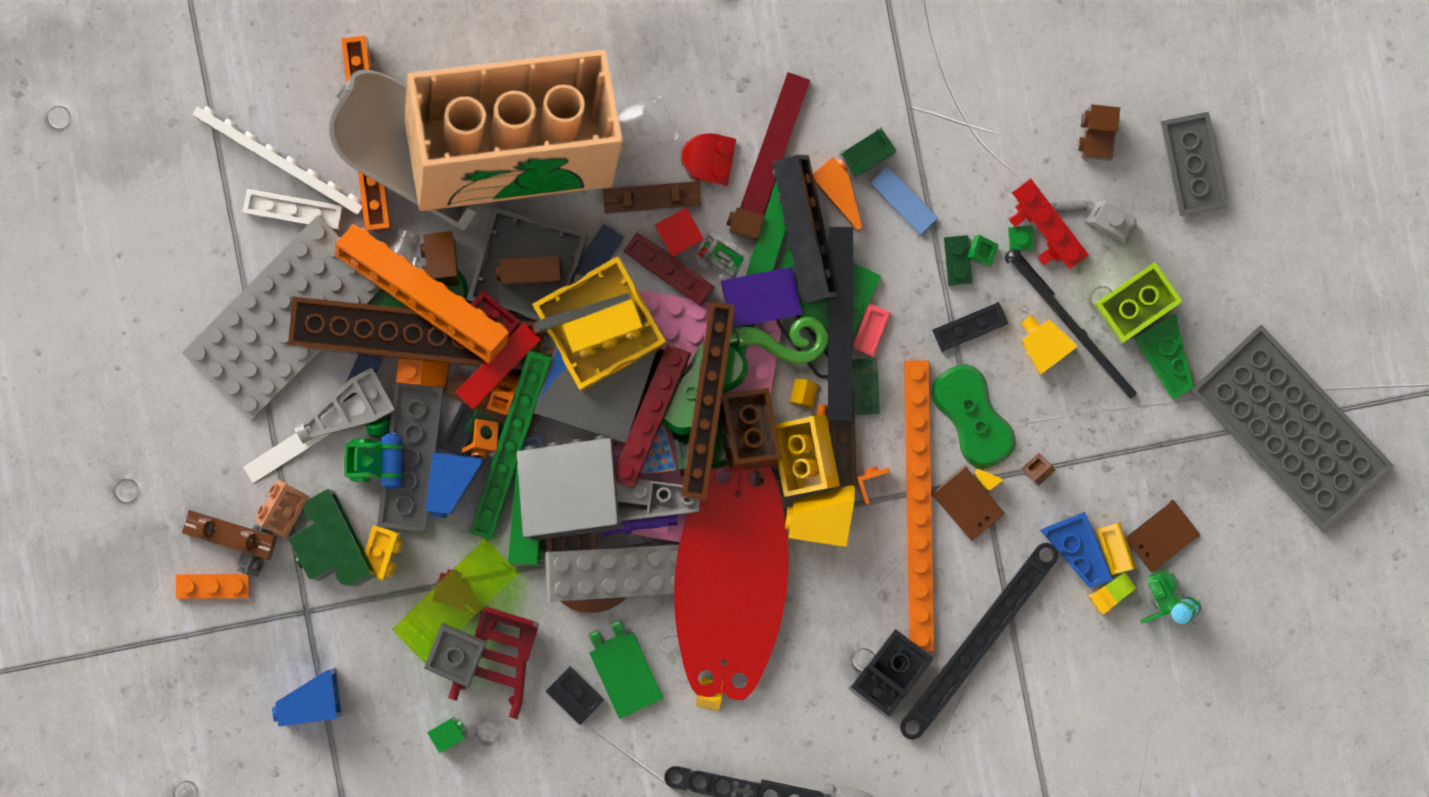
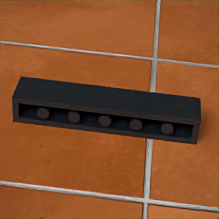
[773,155,839,304]

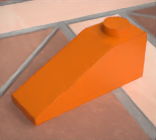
[813,157,862,233]

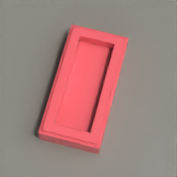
[853,304,891,357]

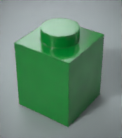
[427,717,467,754]

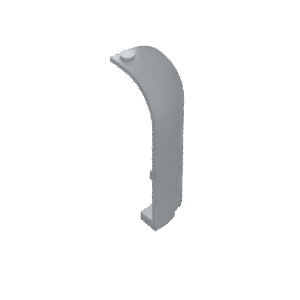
[329,70,479,231]

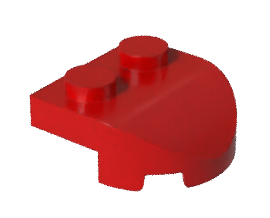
[681,133,736,186]

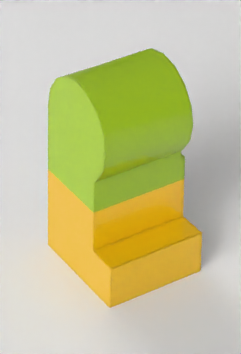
[1088,572,1137,615]

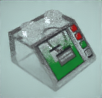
[695,229,751,280]

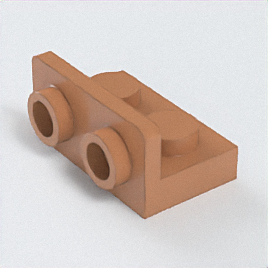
[256,479,310,539]

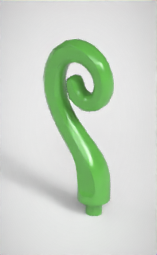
[730,317,828,364]

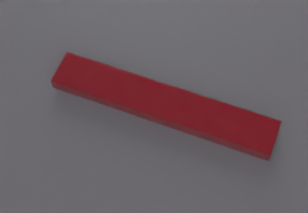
[740,72,810,215]

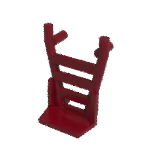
[448,607,540,720]

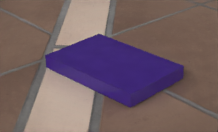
[721,267,802,328]

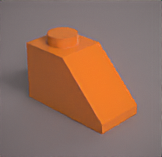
[396,358,449,388]

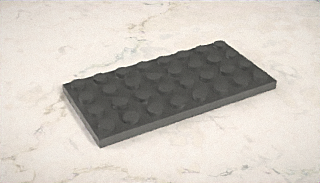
[1190,324,1394,532]

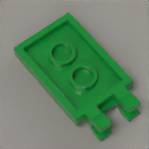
[588,620,663,719]

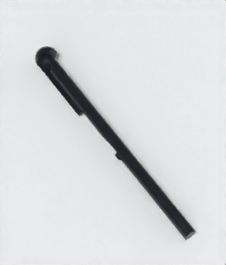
[1005,249,1137,399]

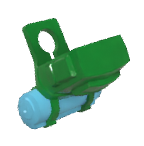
[1140,569,1202,624]

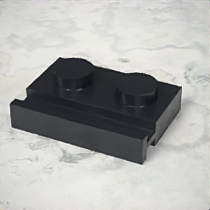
[545,666,605,725]

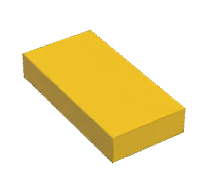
[1096,522,1136,576]

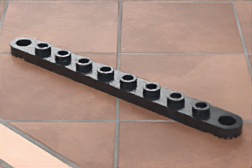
[900,543,1059,740]

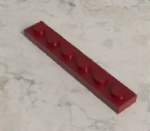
[615,343,691,489]

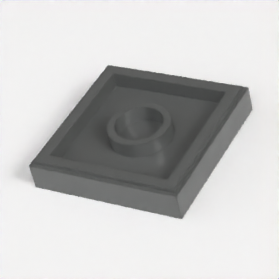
[424,623,487,688]

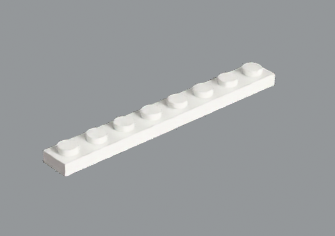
[192,106,363,216]

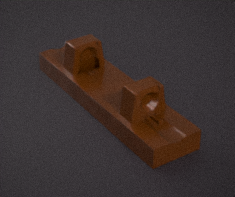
[603,181,701,214]
[182,510,277,560]

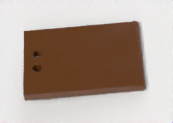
[931,465,1005,541]
[1126,499,1200,573]

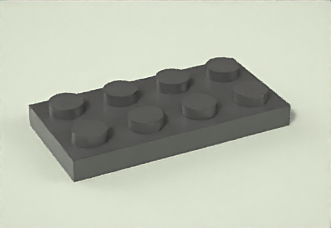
[1160,112,1228,216]

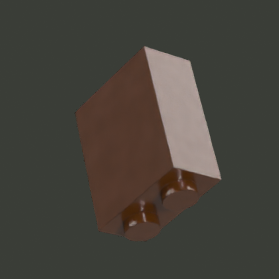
[496,256,562,287]

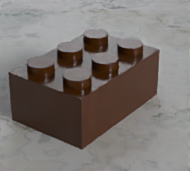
[719,388,782,472]

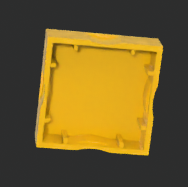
[532,256,667,391]

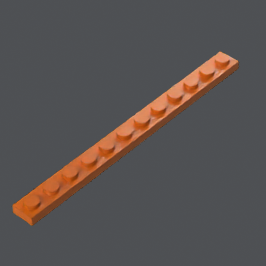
[904,360,934,651]

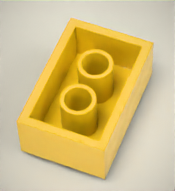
[563,299,646,358]
[776,415,840,497]

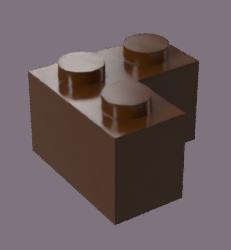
[1078,104,1121,161]

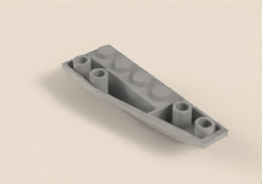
[616,479,700,521]

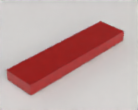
[455,323,541,409]

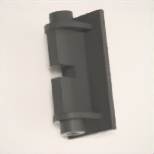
[237,525,274,577]

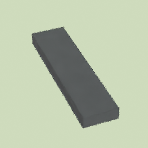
[533,293,631,333]

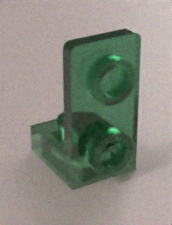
[852,358,880,415]

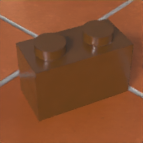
[420,231,459,286]

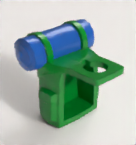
[344,433,404,489]

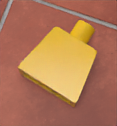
[1021,314,1078,375]

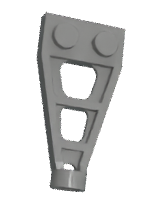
[294,367,396,444]

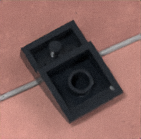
[848,629,934,718]

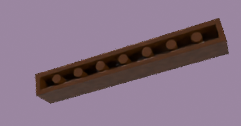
[680,301,735,501]

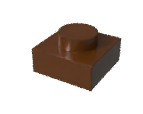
[1021,453,1056,486]

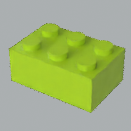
[1092,262,1183,344]

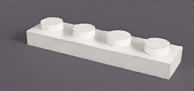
[243,189,343,230]

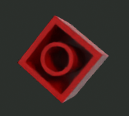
[654,207,704,257]

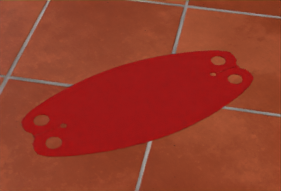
[674,466,788,700]

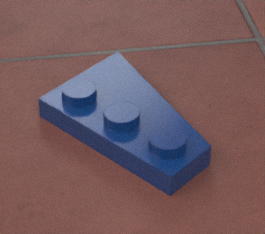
[1040,512,1113,588]

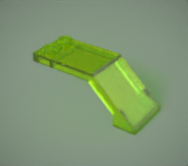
[392,538,519,664]

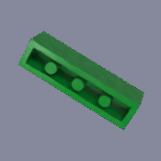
[508,465,545,565]

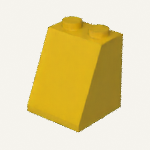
[785,485,855,547]

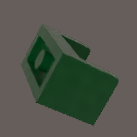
[839,127,896,179]

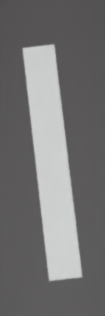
[243,394,365,483]

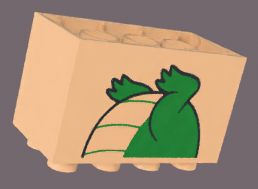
[404,50,622,211]

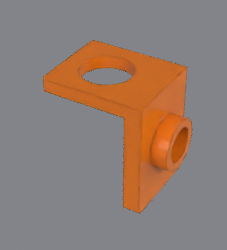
[462,419,498,459]
[857,466,890,505]

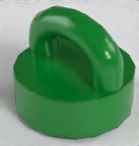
[365,416,389,438]

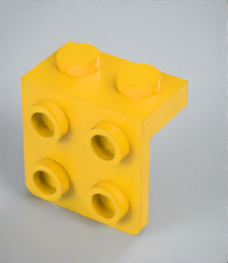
[365,525,404,581]

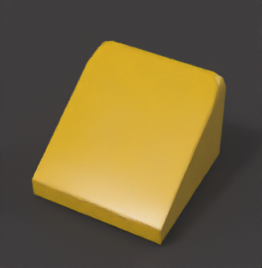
[973,469,1003,491]
[696,677,723,711]

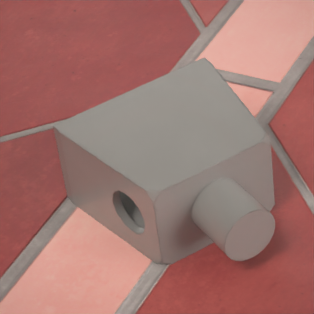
[1085,201,1137,245]

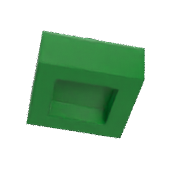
[1008,225,1034,251]
[967,235,999,267]

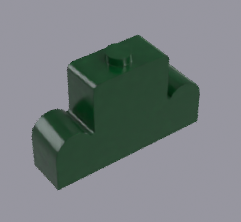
[290,489,377,587]

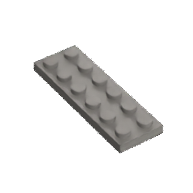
[545,544,679,602]

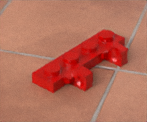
[1008,178,1089,269]

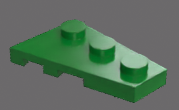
[1134,313,1194,400]

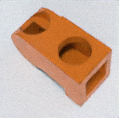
[487,372,520,415]

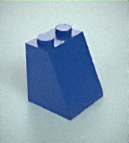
[425,453,485,518]
[272,668,342,727]

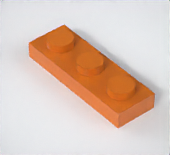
[176,574,250,599]

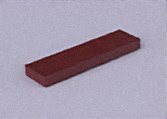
[623,232,716,307]

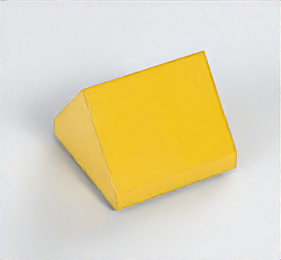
[790,378,819,407]

